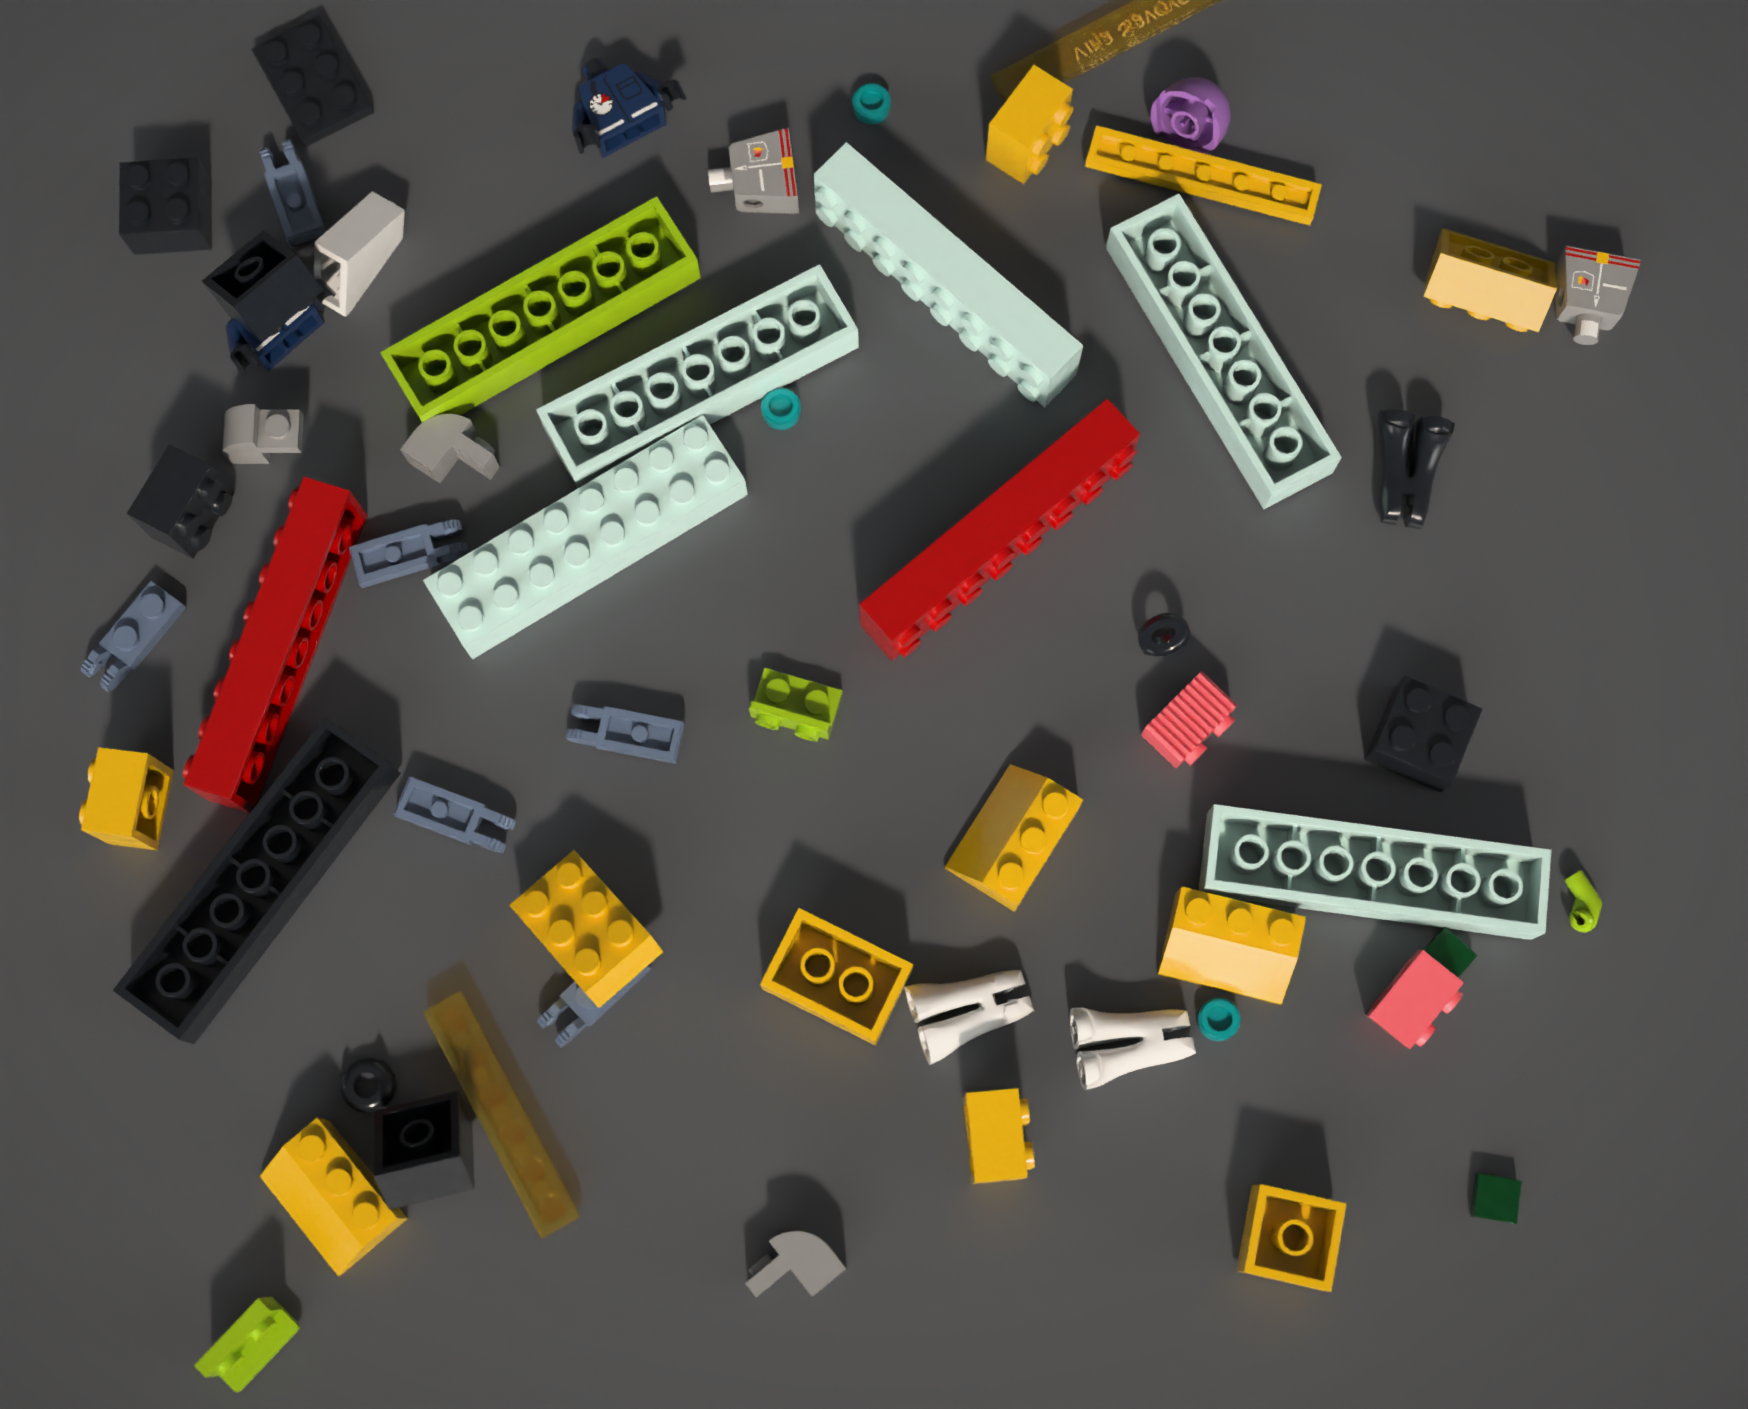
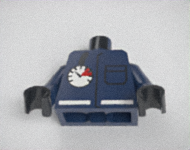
[572,58,687,158]
[225,279,336,375]

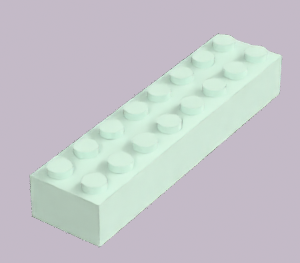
[814,142,1083,407]
[1106,194,1342,509]
[536,264,859,489]
[423,415,748,659]
[1199,804,1551,940]

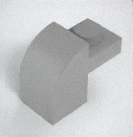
[222,404,304,464]
[400,414,500,483]
[745,1231,847,1297]

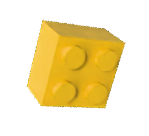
[986,65,1074,184]
[79,747,174,850]
[963,1088,1034,1184]
[1236,1184,1346,1292]

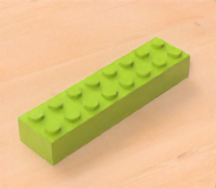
[380,196,701,422]

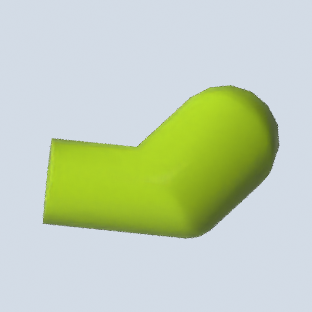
[1564,870,1603,933]

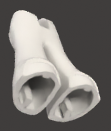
[904,970,1034,1065]
[1070,1008,1196,1090]

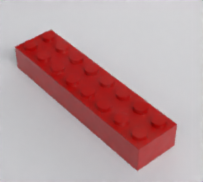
[859,399,1140,661]
[183,476,368,814]

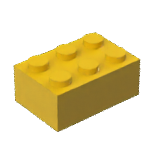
[509,850,663,1008]
[760,908,913,1046]

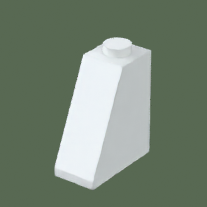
[314,191,405,317]

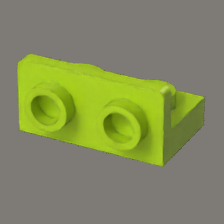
[749,668,843,742]
[194,1297,300,1392]

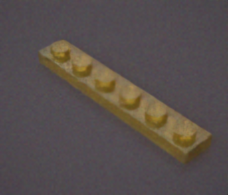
[423,991,581,1239]

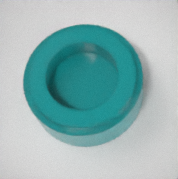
[852,83,891,124]
[761,388,801,430]
[1196,998,1241,1041]

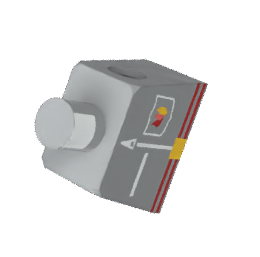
[708,128,799,214]
[1555,246,1641,345]

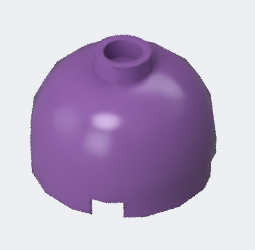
[1150,77,1231,154]

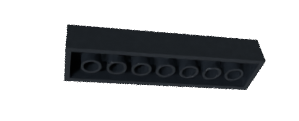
[112,717,401,1044]

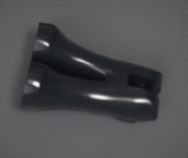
[1377,410,1455,529]

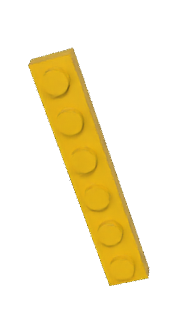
[1085,126,1322,226]

